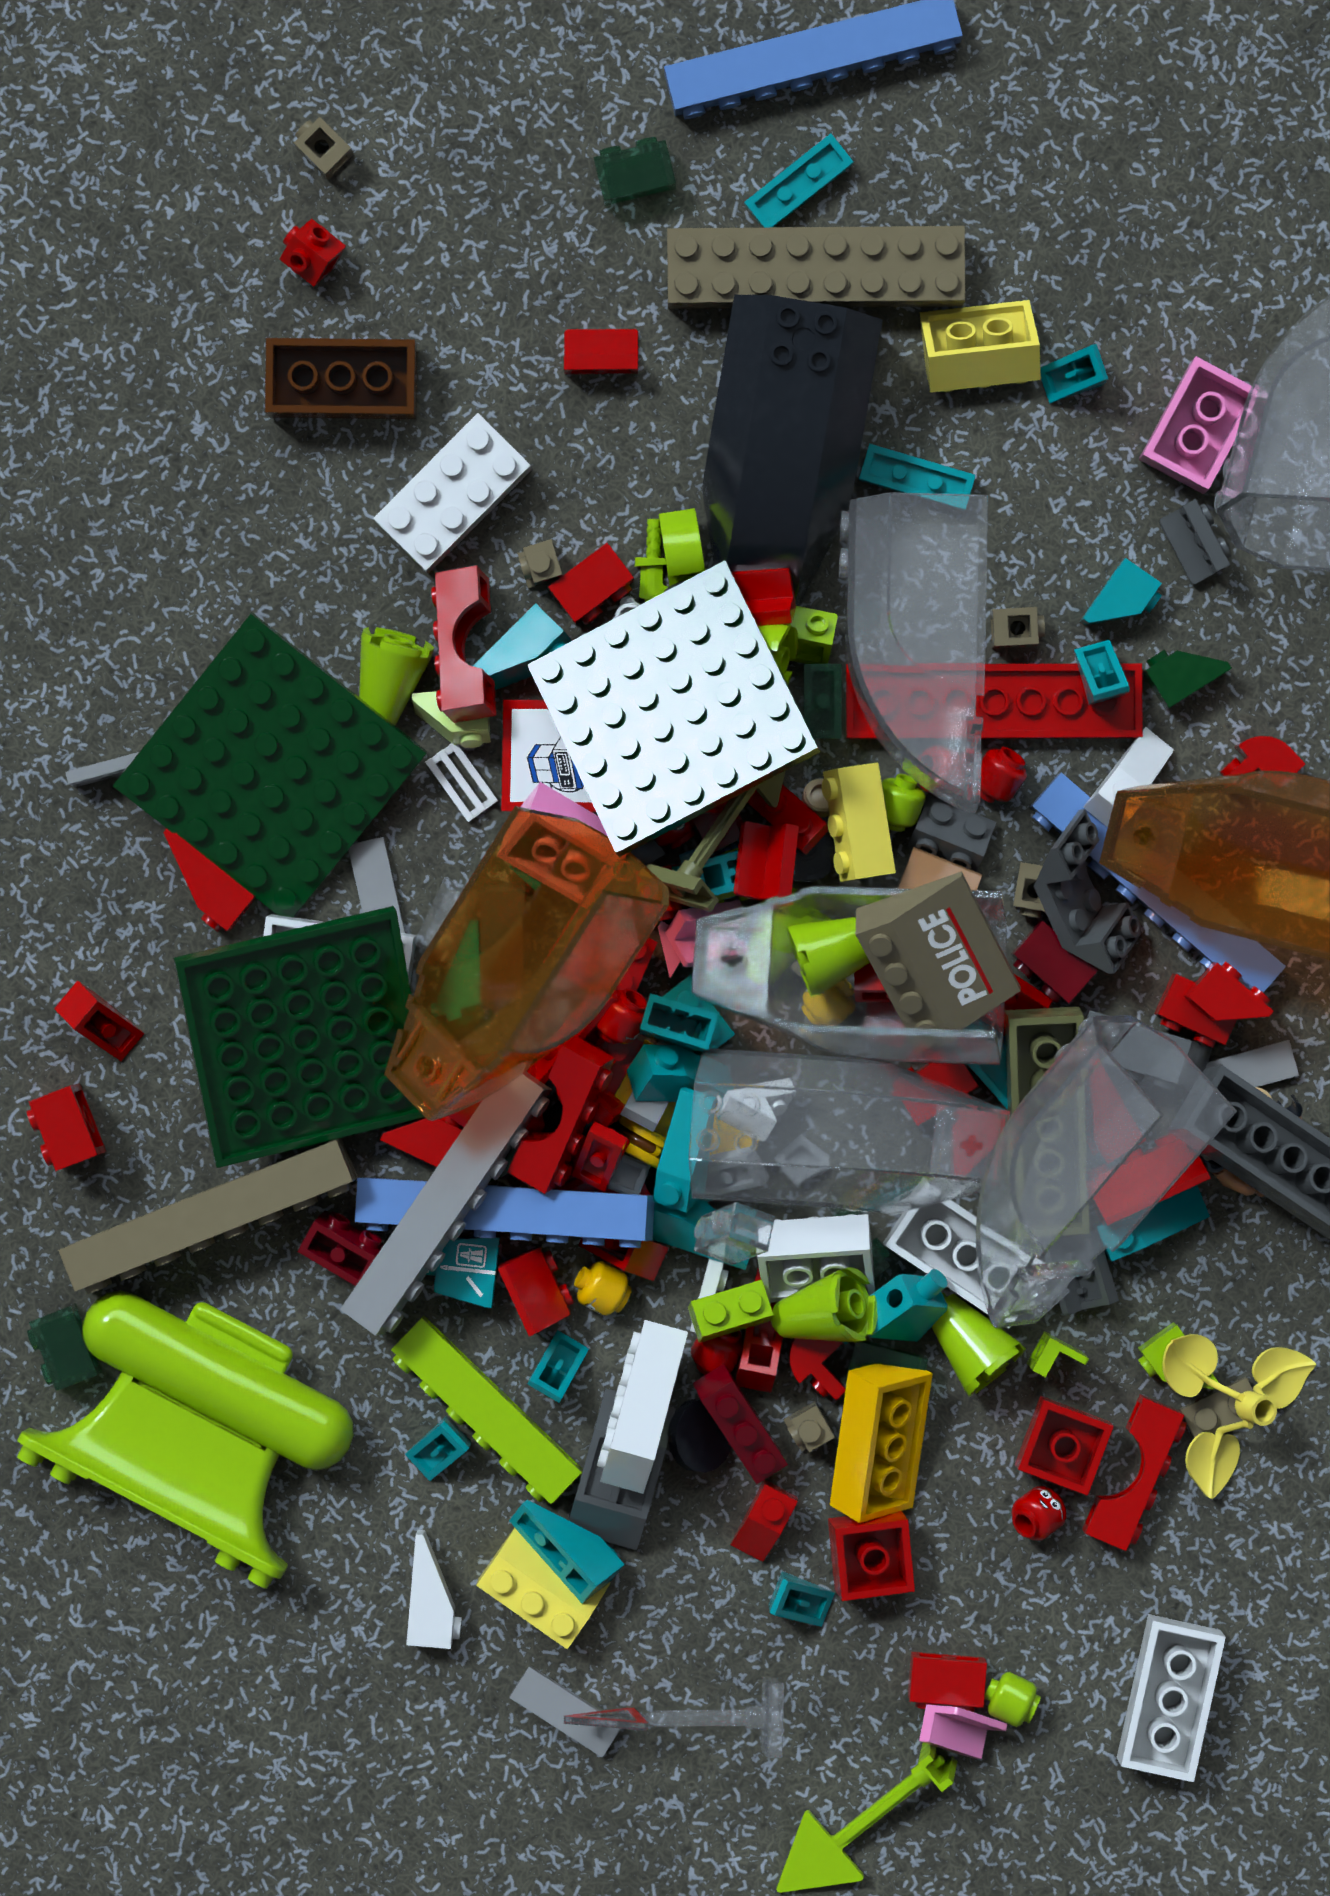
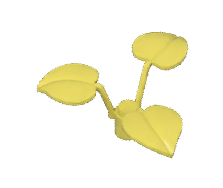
[1162,1334,1316,1499]

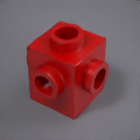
[279,219,346,287]

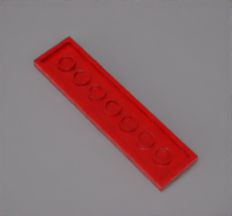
[846,663,1143,739]

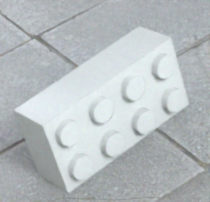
[373,413,532,574]
[883,1182,1050,1328]
[597,1320,688,1494]
[1117,1614,1226,1782]

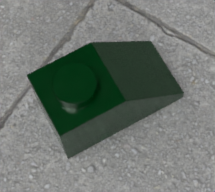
[1142,649,1232,710]

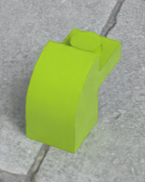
[658,508,705,586]

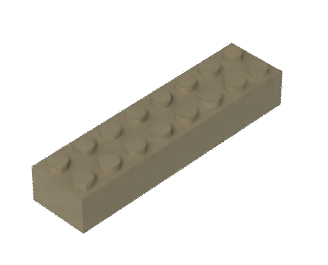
[667,226,965,309]
[58,1138,358,1294]

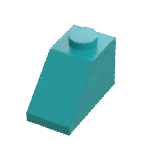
[1080,558,1162,625]

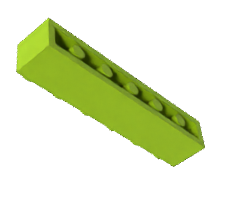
[391,1315,583,1504]

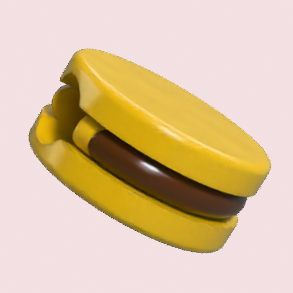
[615,1116,666,1169]

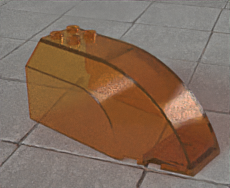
[1099,771,1330,960]
[384,806,669,1121]

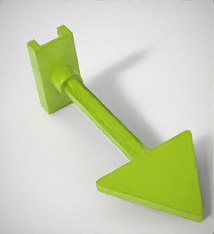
[776,1743,958,1893]

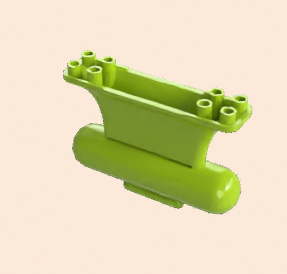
[17,1290,353,1589]

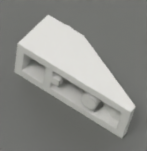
[1083,727,1174,831]
[406,1530,462,1649]

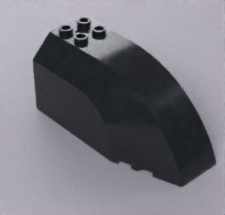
[702,294,883,606]

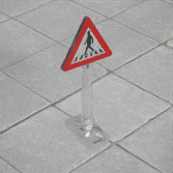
[564,1677,784,1758]

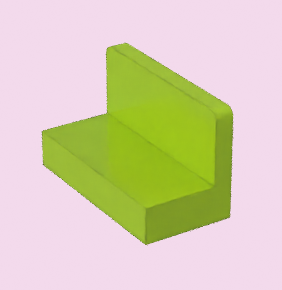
[1027,1331,1089,1378]

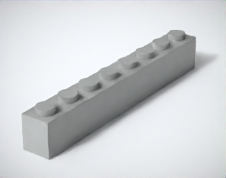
[340,1063,552,1336]

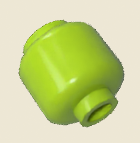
[882,774,926,832]
[984,1672,1041,1727]

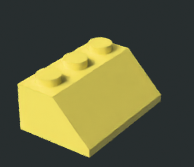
[920,300,1041,393]
[822,762,896,882]
[476,1527,611,1649]

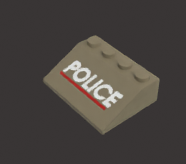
[855,871,1021,1049]

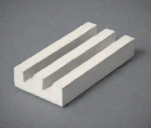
[425,743,498,822]

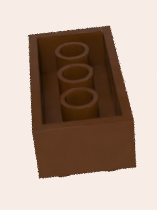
[265,338,417,419]

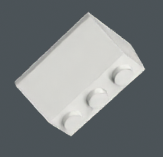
[757,1214,875,1303]

